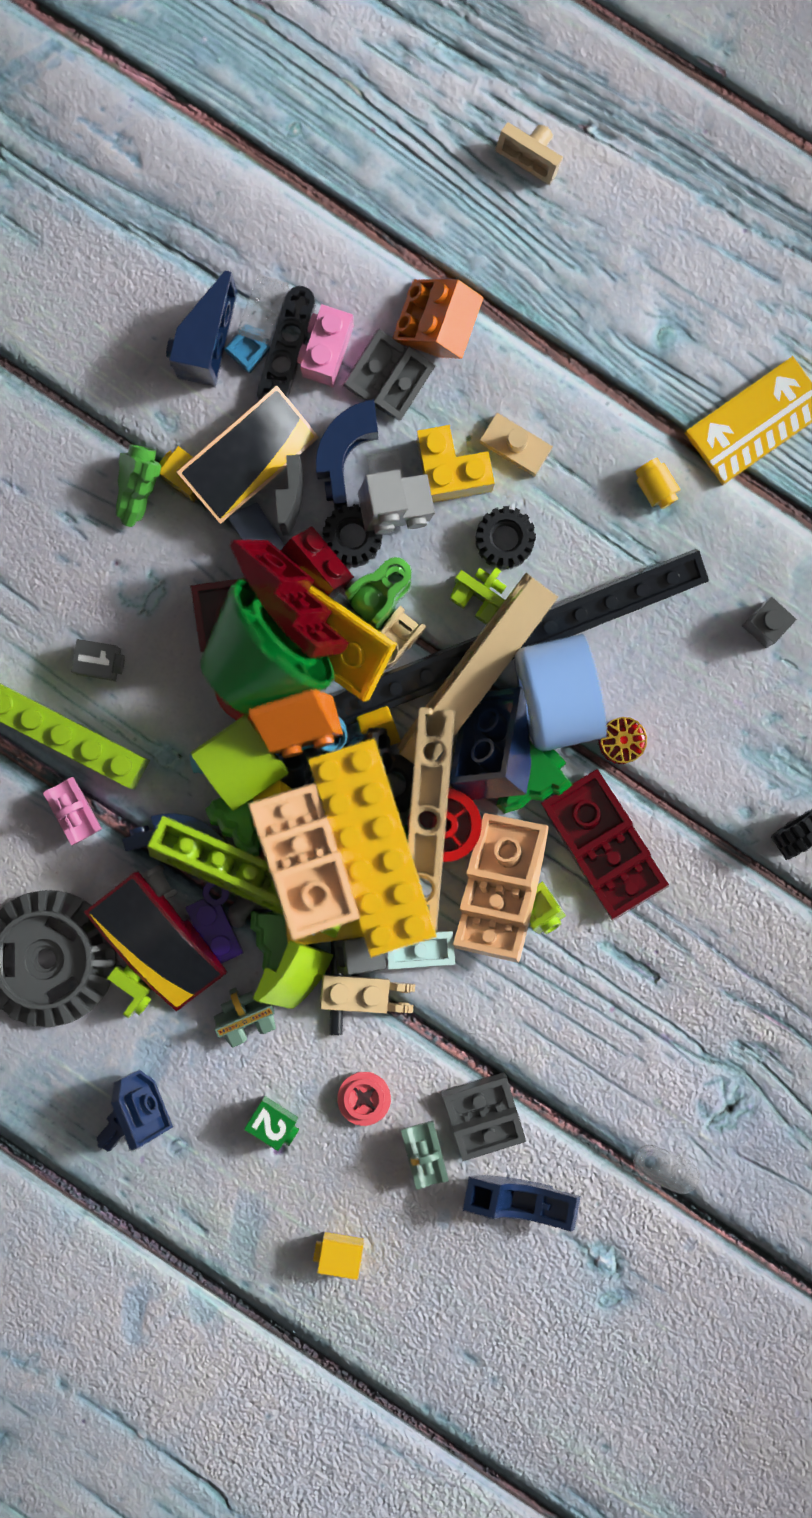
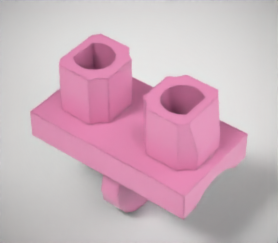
[43,777,102,845]

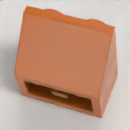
[393,279,484,359]

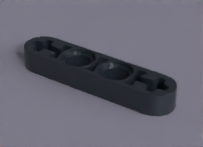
[257,286,315,400]

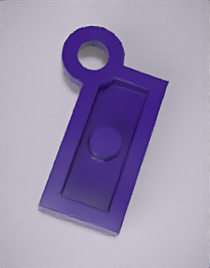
[185,882,244,964]

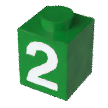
[244,1096,299,1151]

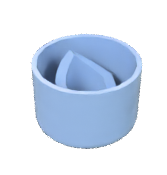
[515,634,607,751]

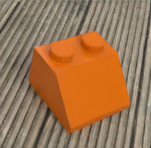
[249,689,343,758]

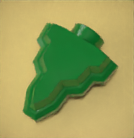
[496,740,572,814]

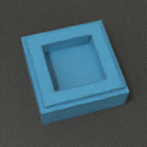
[224,325,270,373]

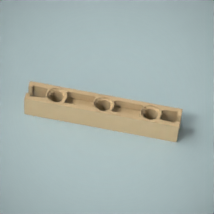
[396,573,558,764]
[408,708,455,931]

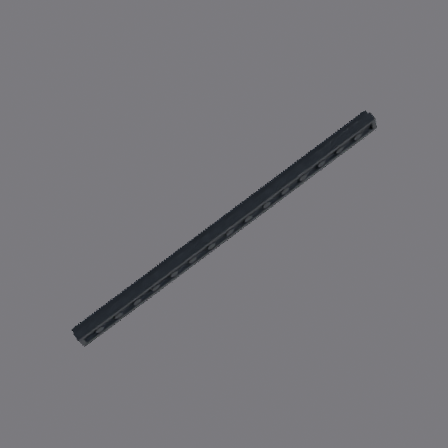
[331,549,709,726]

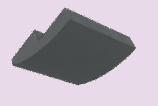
[342,329,435,421]
[275,454,304,536]
[441,1072,526,1161]

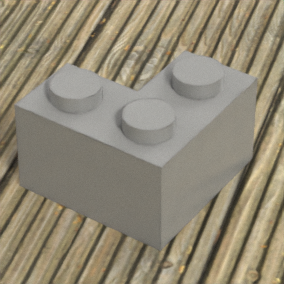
[358,470,435,534]

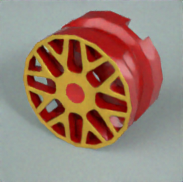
[598,717,647,764]

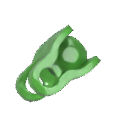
[345,557,412,630]

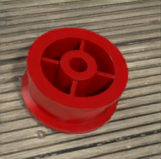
[408,788,482,862]

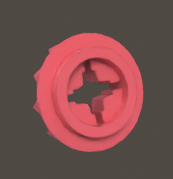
[337,1072,391,1126]

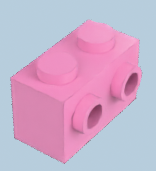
[297,304,354,387]

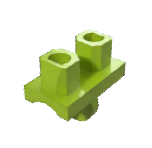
[449,567,507,625]

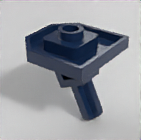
[96,1070,173,1152]

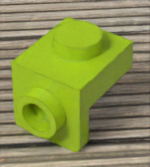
[529,881,566,934]
[107,965,152,1018]

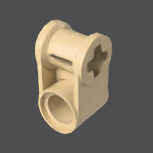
[381,606,427,670]

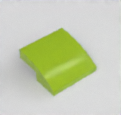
[191,714,288,811]
[253,941,334,1009]

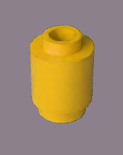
[635,458,681,510]

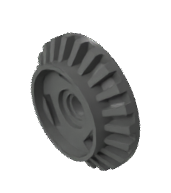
[0,890,116,1027]

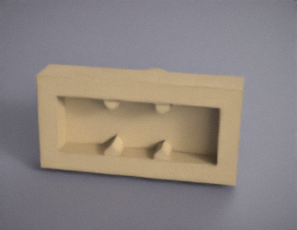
[495,122,563,185]
[479,413,553,477]

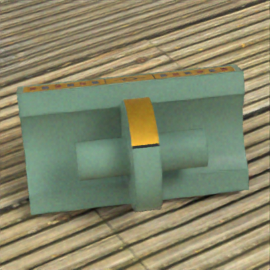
[214,987,276,1048]
[401,1120,449,1190]

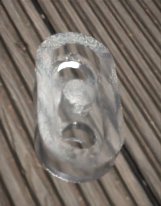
[633,1145,700,1194]

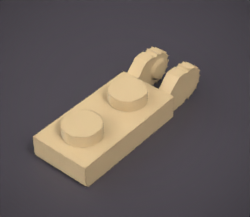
[319,974,415,1014]

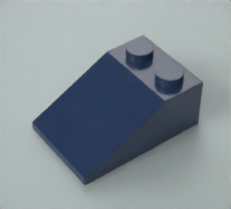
[166,270,238,387]
[449,687,531,800]

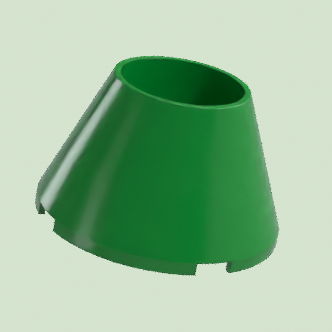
[200,579,335,715]

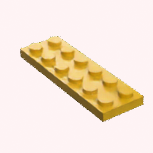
[308,739,437,957]

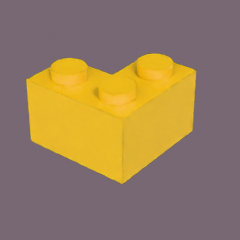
[417,425,495,503]

